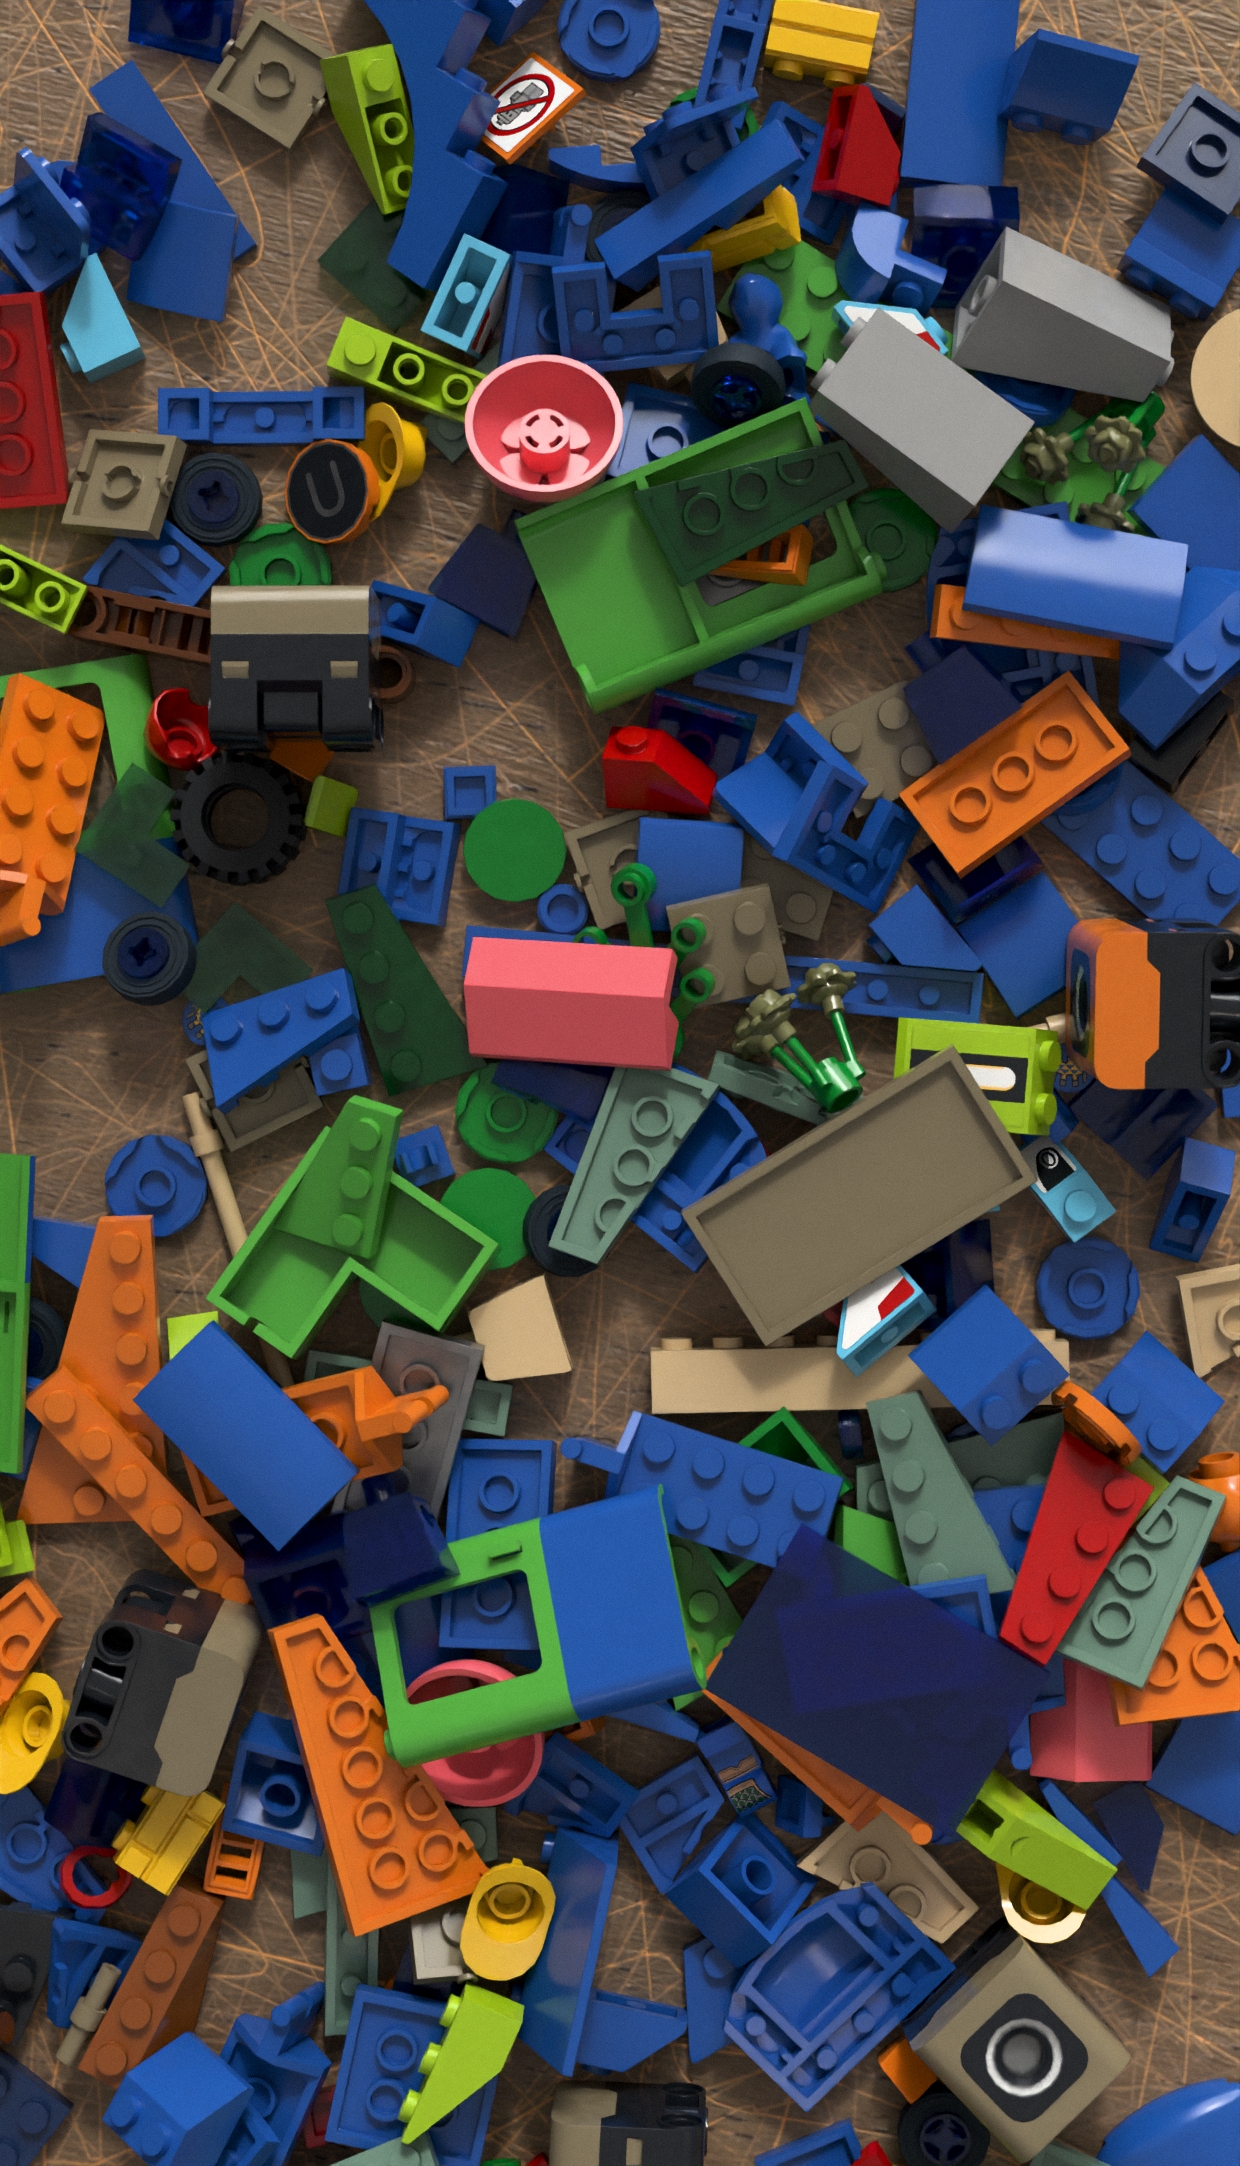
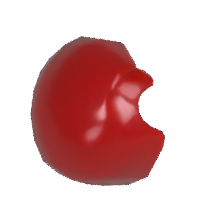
[143,688,220,771]

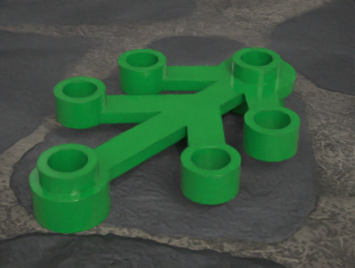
[573,863,715,1060]

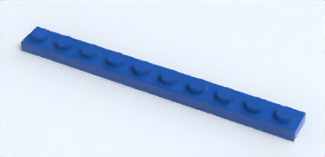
[462,925,984,1024]

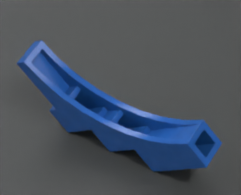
[364,0,509,292]

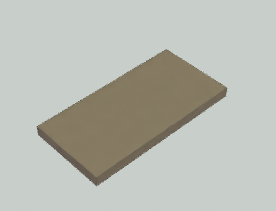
[681,1043,1038,1347]

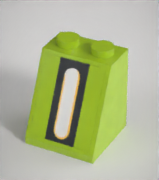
[893,1017,1062,1136]

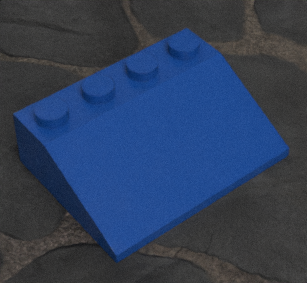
[510,1826,619,2077]

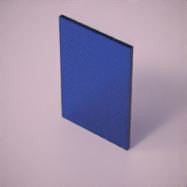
[706,1523,1051,1837]

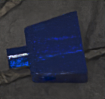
[428,509,538,643]
[903,629,1025,765]
[342,1473,460,1609]

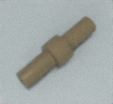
[56,1963,121,2066]

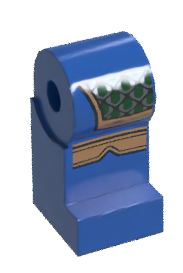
[696,1714,779,1818]

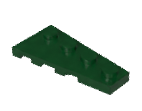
[631,439,869,587]
[325,883,488,1097]

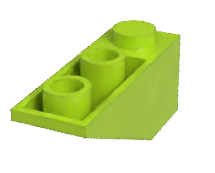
[319,43,415,214]
[326,317,488,424]
[0,545,89,634]
[947,1768,1118,1911]
[397,1981,524,2144]

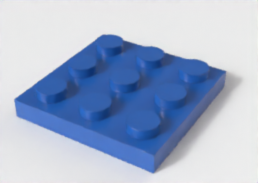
[324,1983,499,2166]

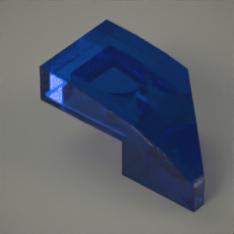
[1092,1781,1165,1894]

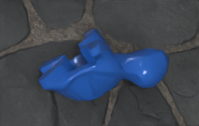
[726,273,812,412]

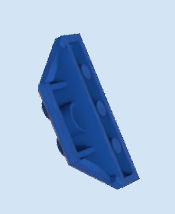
[1117,565,1240,751]

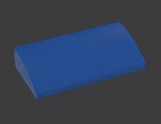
[898,0,1020,196]
[962,504,1189,651]
[133,1320,360,1551]

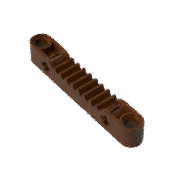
[67,585,416,704]

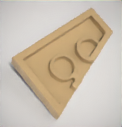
[1175,1264,1240,1378]
[796,1811,980,1944]

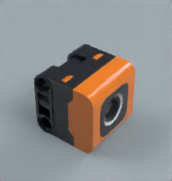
[1065,918,1240,1089]

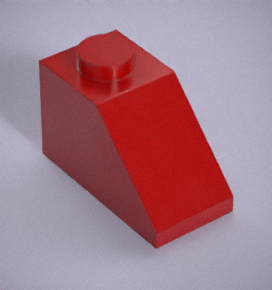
[811,84,901,207]
[602,726,718,815]

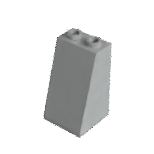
[951,226,1175,402]
[808,307,1035,533]

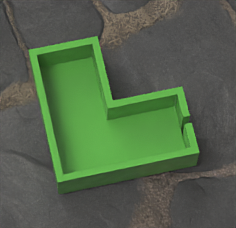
[205,1125,503,1361]

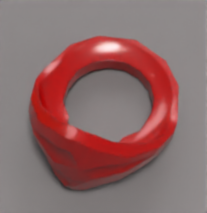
[59,1839,134,1909]

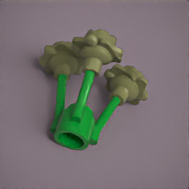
[1020,390,1165,533]
[731,962,866,1113]

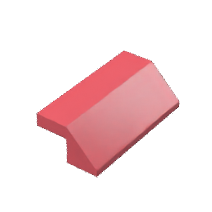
[464,937,679,1071]
[1030,1657,1152,1782]

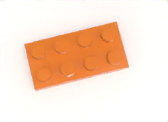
[898,670,1132,879]

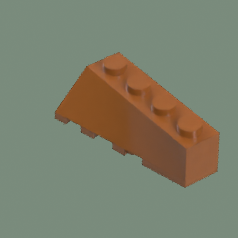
[78,1870,227,2090]

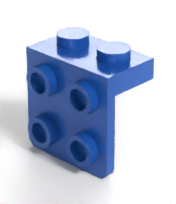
[630,84,759,201]
[0,147,92,296]
[1116,187,1240,322]
[712,712,869,861]

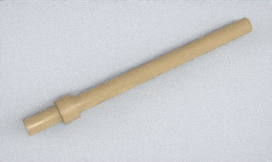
[181,1091,295,1387]

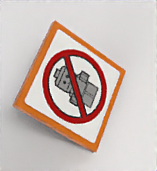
[480,51,587,165]

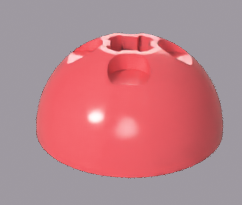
[465,355,623,503]
[406,1659,545,1807]

